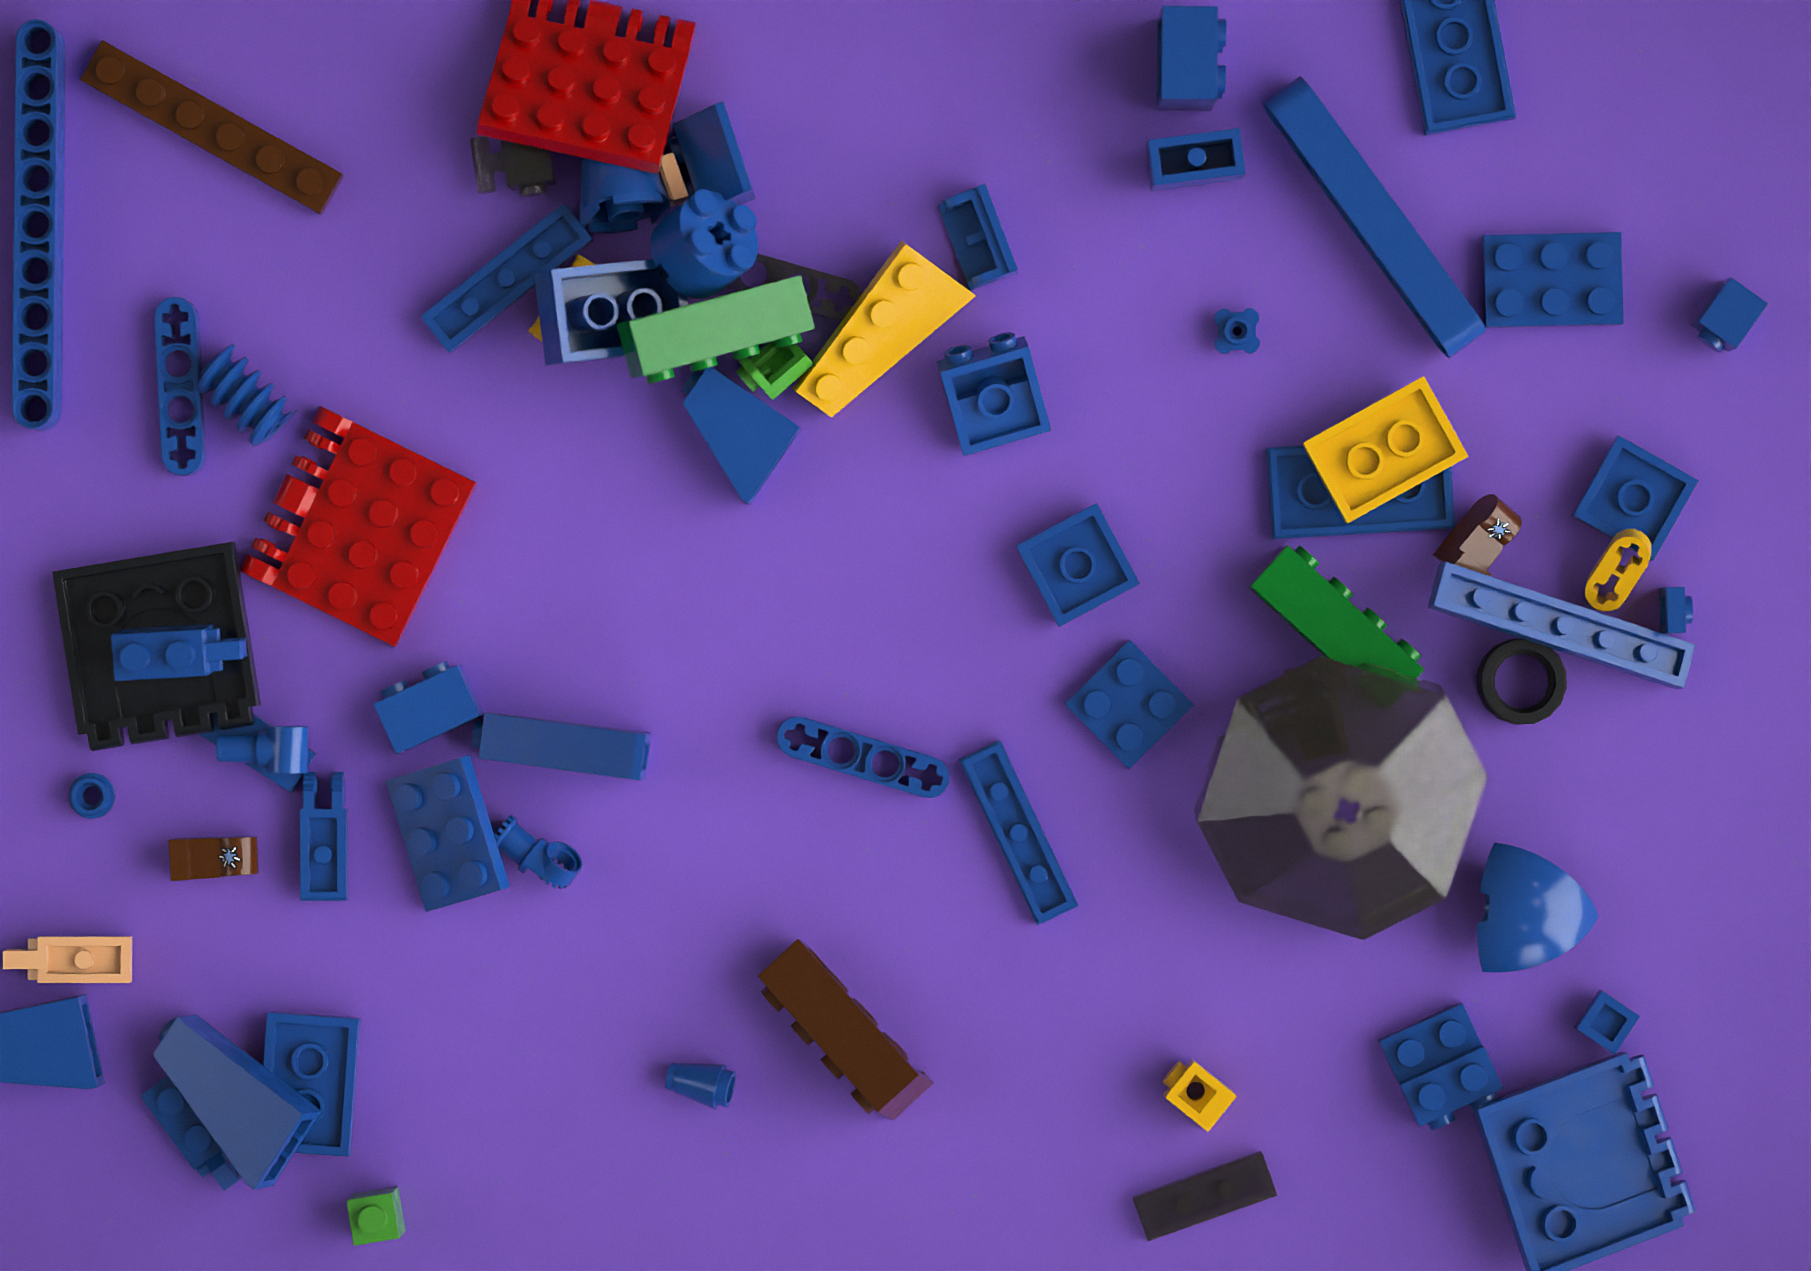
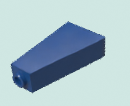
[472,712,651,781]
[0,994,105,1089]
[153,1015,321,1190]

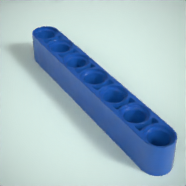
[1262,76,1486,358]

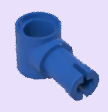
[216,726,308,773]

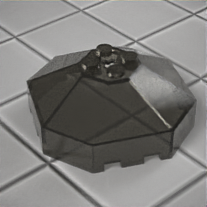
[1194,656,1488,940]

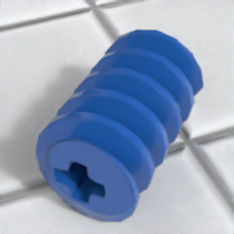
[197,343,297,447]

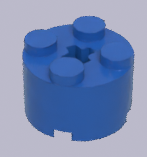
[650,189,758,299]

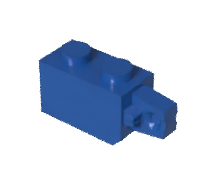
[111,624,247,681]

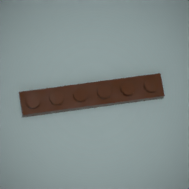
[80,40,344,215]

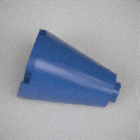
[579,158,671,234]

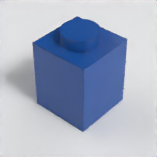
[1691,277,1768,352]

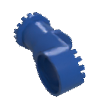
[494,814,583,889]

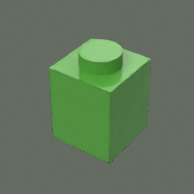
[346,1186,406,1246]

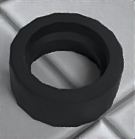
[1477,638,1567,725]

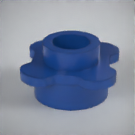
[1214,308,1260,354]

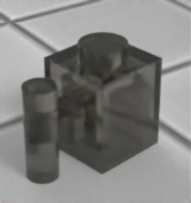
[470,136,557,197]

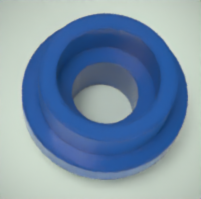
[69,773,116,819]

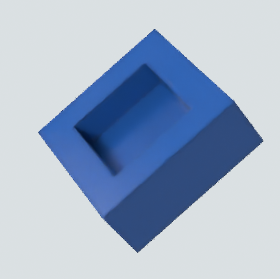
[1659,587,1693,634]
[1574,990,1640,1054]

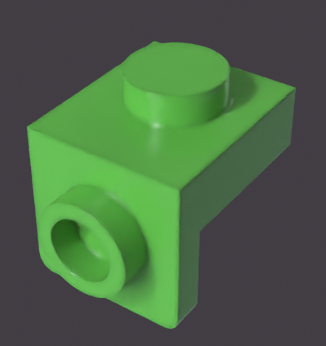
[736,340,814,400]

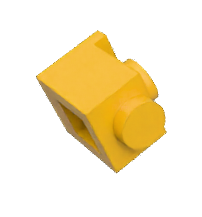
[1162,1058,1237,1132]

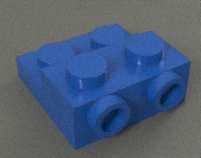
[936,332,1052,456]
[1378,1002,1504,1130]

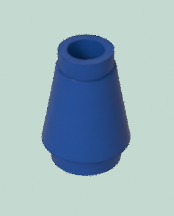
[665,1062,736,1110]

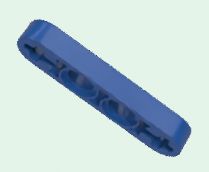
[154,297,206,476]
[777,716,950,798]

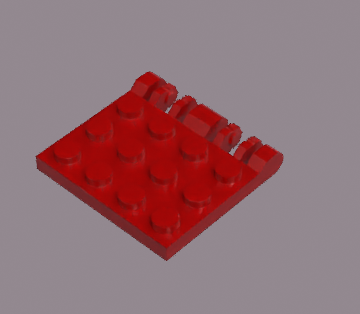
[477,0,696,174]
[240,406,477,647]

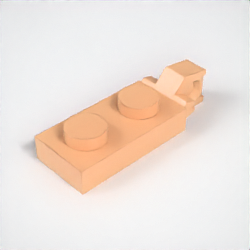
[3,936,132,983]

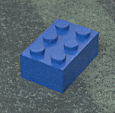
[534,259,688,366]

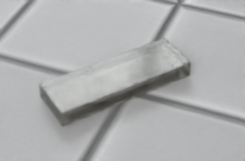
[1132,1151,1278,1241]

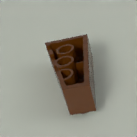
[758,939,934,1120]

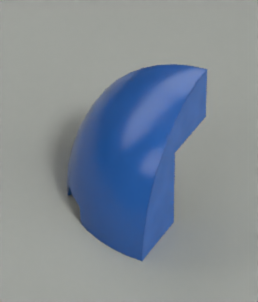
[1477,842,1599,973]

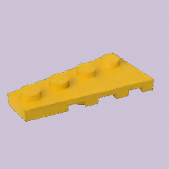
[793,240,976,417]

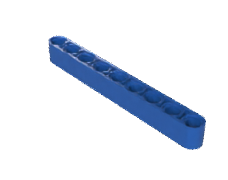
[12,19,66,431]

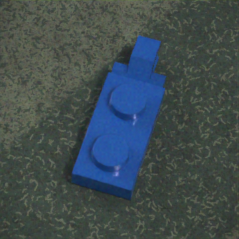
[140,1076,242,1191]

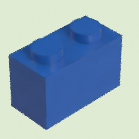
[1145,128,1246,191]
[373,661,484,754]

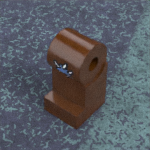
[1433,494,1522,576]
[168,836,259,881]

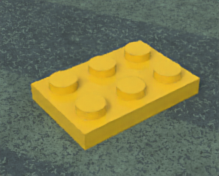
[1302,376,1469,524]

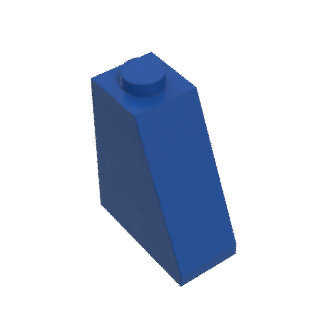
[681,367,801,505]

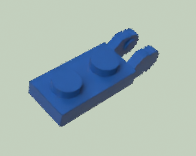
[300,772,348,901]

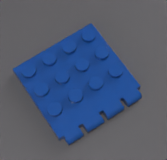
[1472,1052,1696,1271]

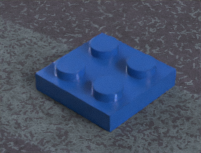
[1571,435,1699,561]
[1016,503,1140,627]
[1065,640,1194,769]

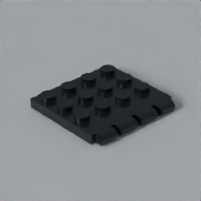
[52,542,261,751]

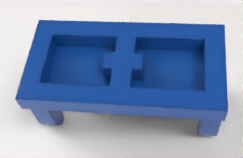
[938,184,1018,291]

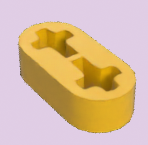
[1585,529,1652,612]

